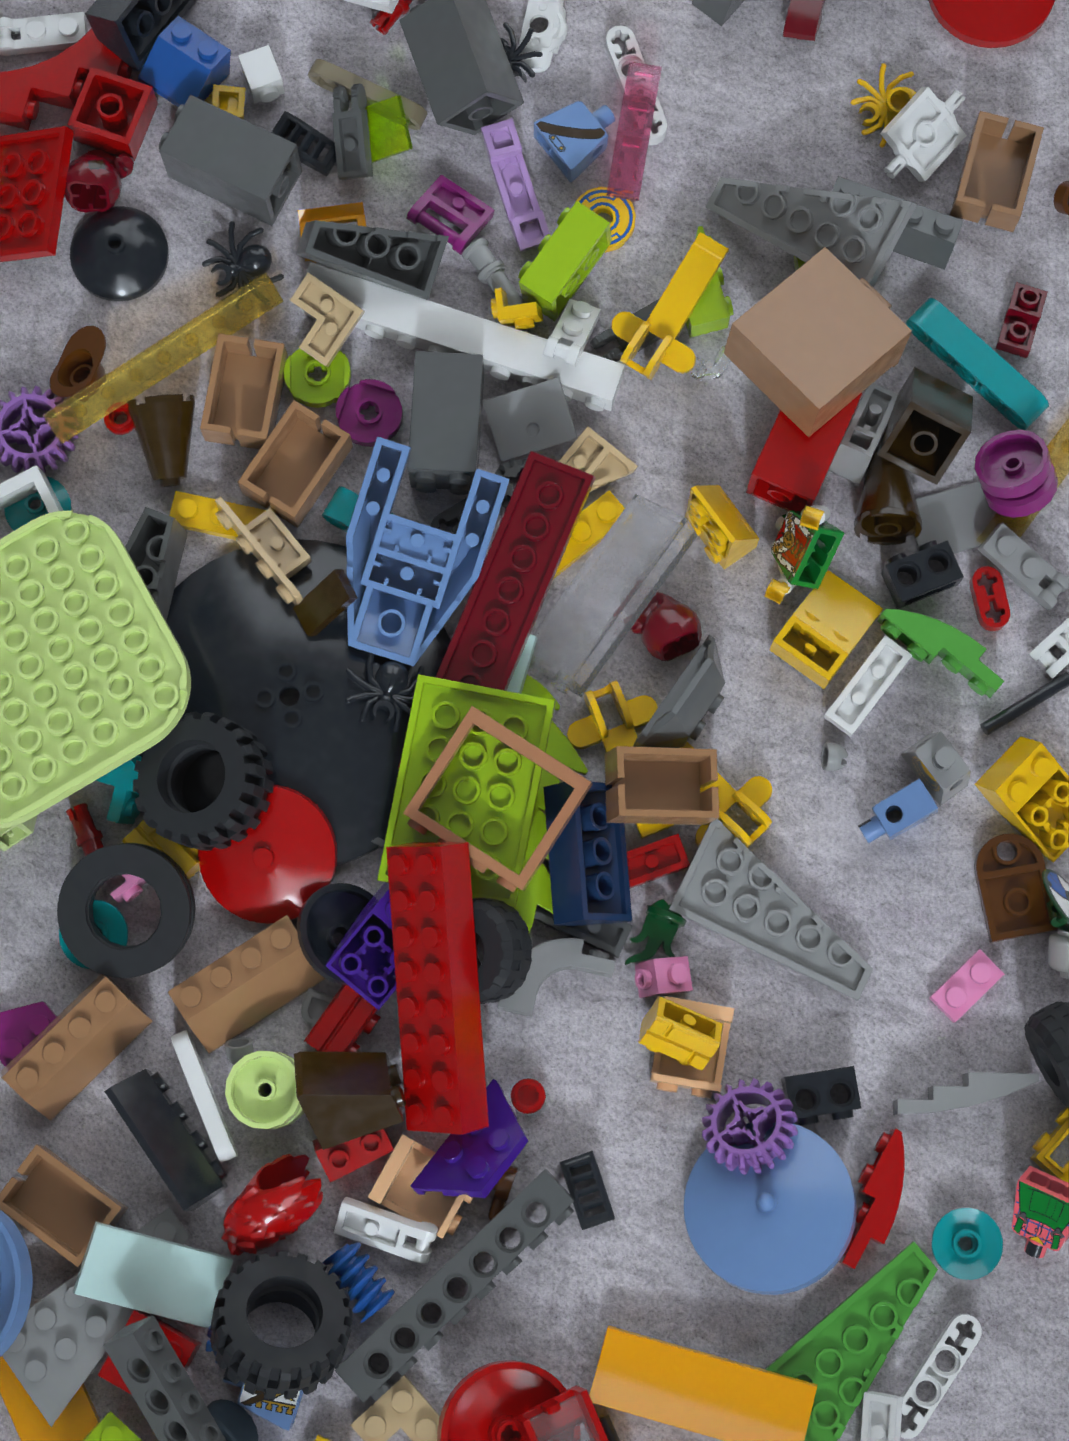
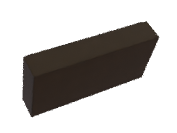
[293,569,358,636]

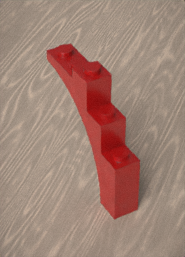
[0,28,132,130]

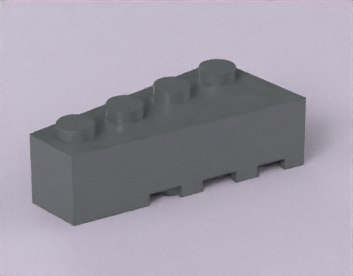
[296,220,449,300]
[125,507,188,621]

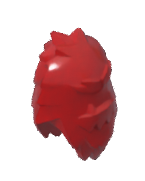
[221,1154,323,1256]

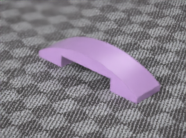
[481,118,550,252]

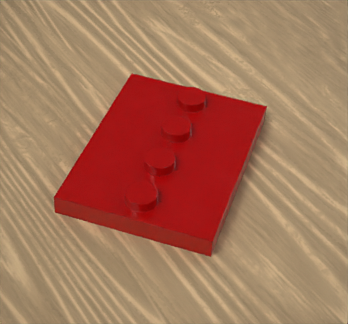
[0,126,74,262]

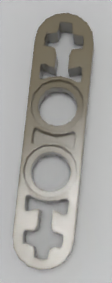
[308,59,428,130]

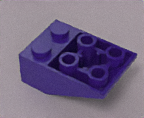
[325,882,396,1010]

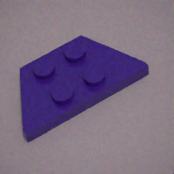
[410,1079,529,1198]

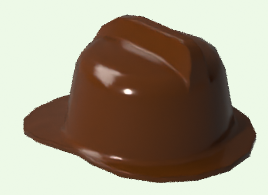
[50,326,106,402]

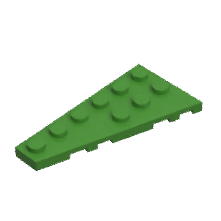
[765,1241,938,1441]

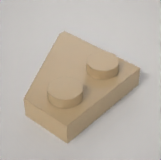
[559,426,638,492]

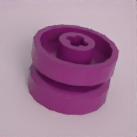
[974,430,1058,518]

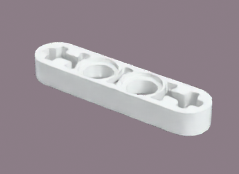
[605,25,667,145]
[171,1029,238,1163]
[900,1314,982,1439]

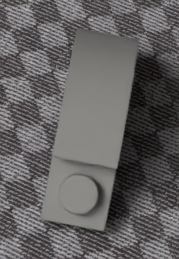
[498,938,616,1017]

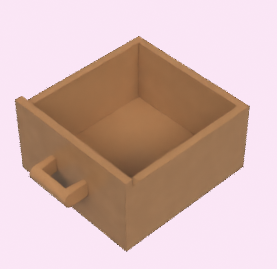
[724,247,912,437]

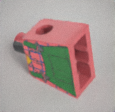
[1012,1166,1069,1258]

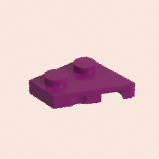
[0,1001,57,1067]

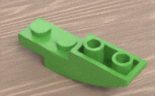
[877,608,1005,698]

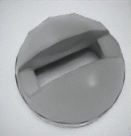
[821,743,848,771]
[225,1037,254,1065]

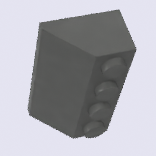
[832,176,964,270]

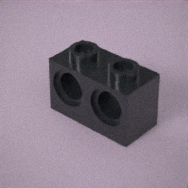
[881,540,964,609]
[781,1066,862,1126]

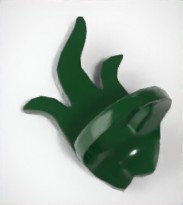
[625,899,687,965]

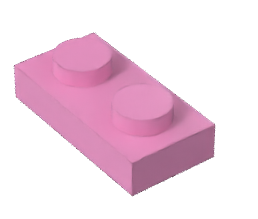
[929,949,1005,1023]

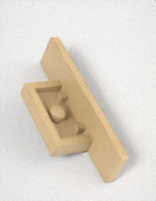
[215,496,312,605]

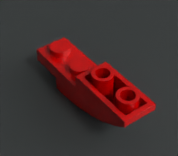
[839,1128,905,1269]

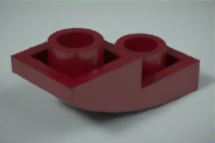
[783,0,825,41]
[995,282,1048,358]

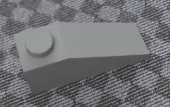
[829,383,898,484]

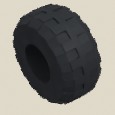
[473,898,532,1004]
[1024,1001,1069,1108]

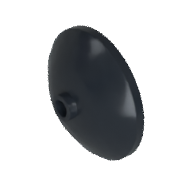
[70,206,169,301]
[297,883,373,986]

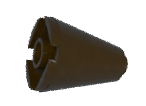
[127,394,195,487]
[854,452,922,545]

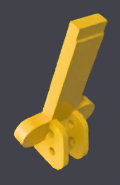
[612,232,729,380]
[567,680,674,839]
[681,742,772,848]

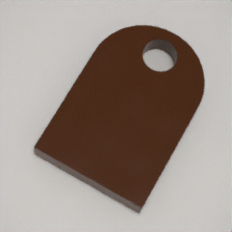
[974,834,1058,943]

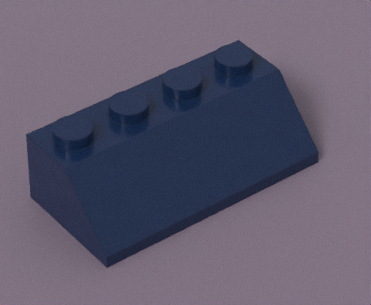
[543,781,632,926]

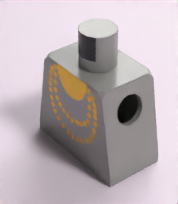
[901,732,971,806]

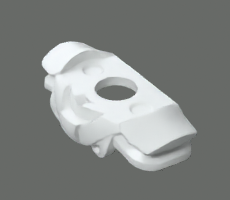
[519,0,568,73]

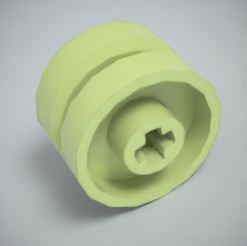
[225,1051,304,1129]

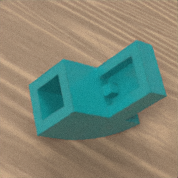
[95,755,142,824]

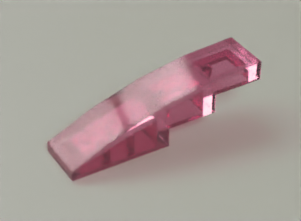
[607,62,662,201]

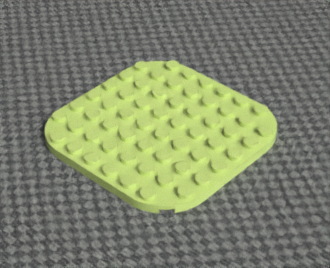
[0,511,191,828]

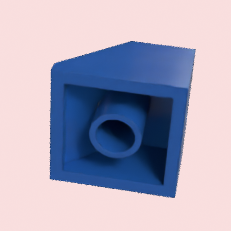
[138,16,231,107]

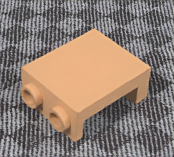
[650,996,734,1099]
[368,1134,474,1239]

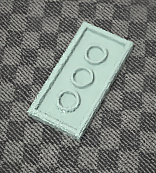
[73,1222,233,1328]

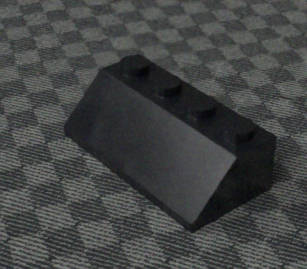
[85,0,196,71]
[104,1069,228,1211]

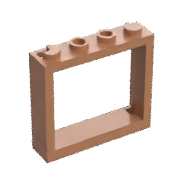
[403,706,593,893]

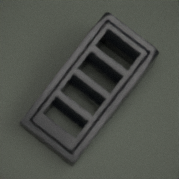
[271,111,337,176]
[559,1151,615,1230]

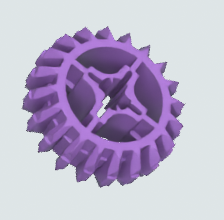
[0,385,79,473]
[702,1078,798,1175]

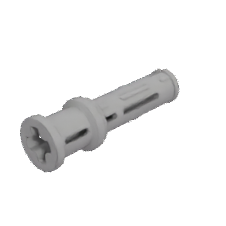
[462,238,537,332]

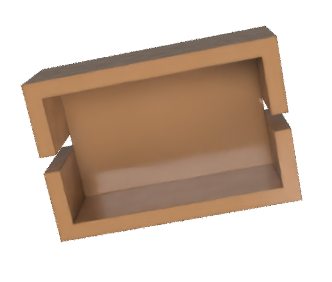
[950,111,1044,232]
[200,333,288,449]
[238,400,353,528]
[605,746,719,825]
[0,1144,128,1267]

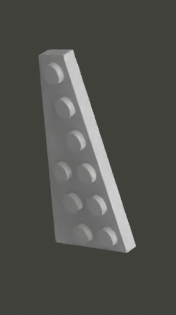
[706,177,917,287]

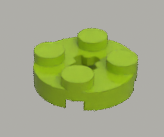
[284,346,351,408]

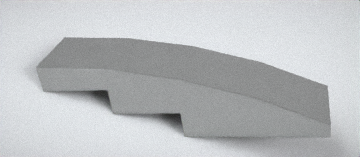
[893,1072,1039,1115]

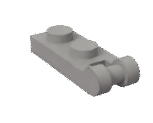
[978,523,1069,610]

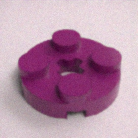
[336,379,403,447]

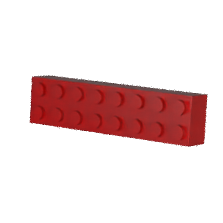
[386,842,489,1135]

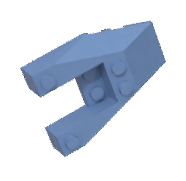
[346,436,510,666]

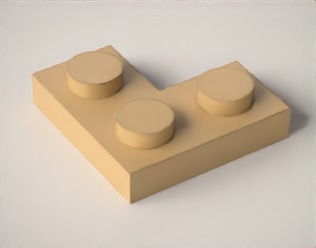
[290,272,365,367]
[351,1375,440,1441]

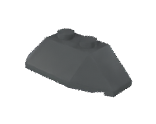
[633,635,725,748]

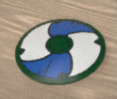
[1042,869,1069,927]

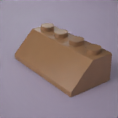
[168,915,326,1054]
[1,974,153,1121]

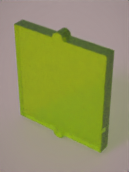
[365,95,413,163]

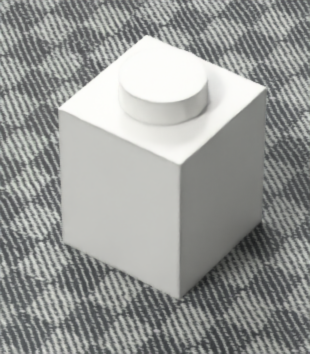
[238,45,285,104]

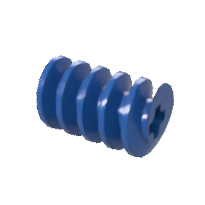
[322,1242,395,1323]

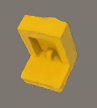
[491,288,543,329]

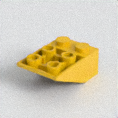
[684,485,759,570]
[769,570,883,689]
[974,736,1069,863]

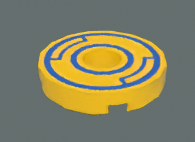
[576,187,636,253]

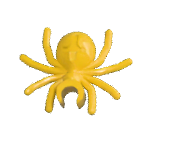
[851,63,916,148]

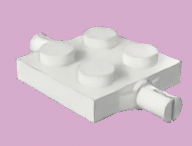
[880,86,967,182]

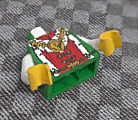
[764,505,845,605]

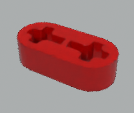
[969,566,1010,631]

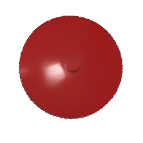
[928,0,1055,48]
[198,785,338,924]
[437,1360,580,1441]

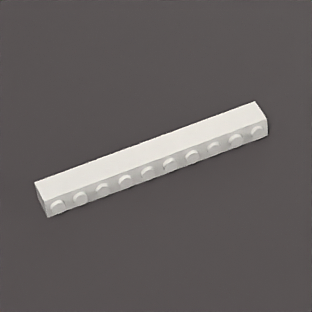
[299,262,625,411]

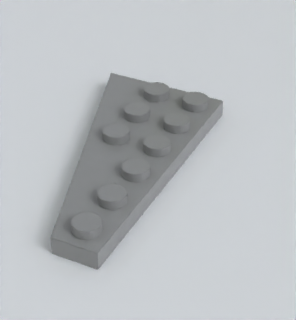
[669,819,873,1001]
[2,1207,190,1427]

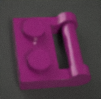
[406,175,495,255]

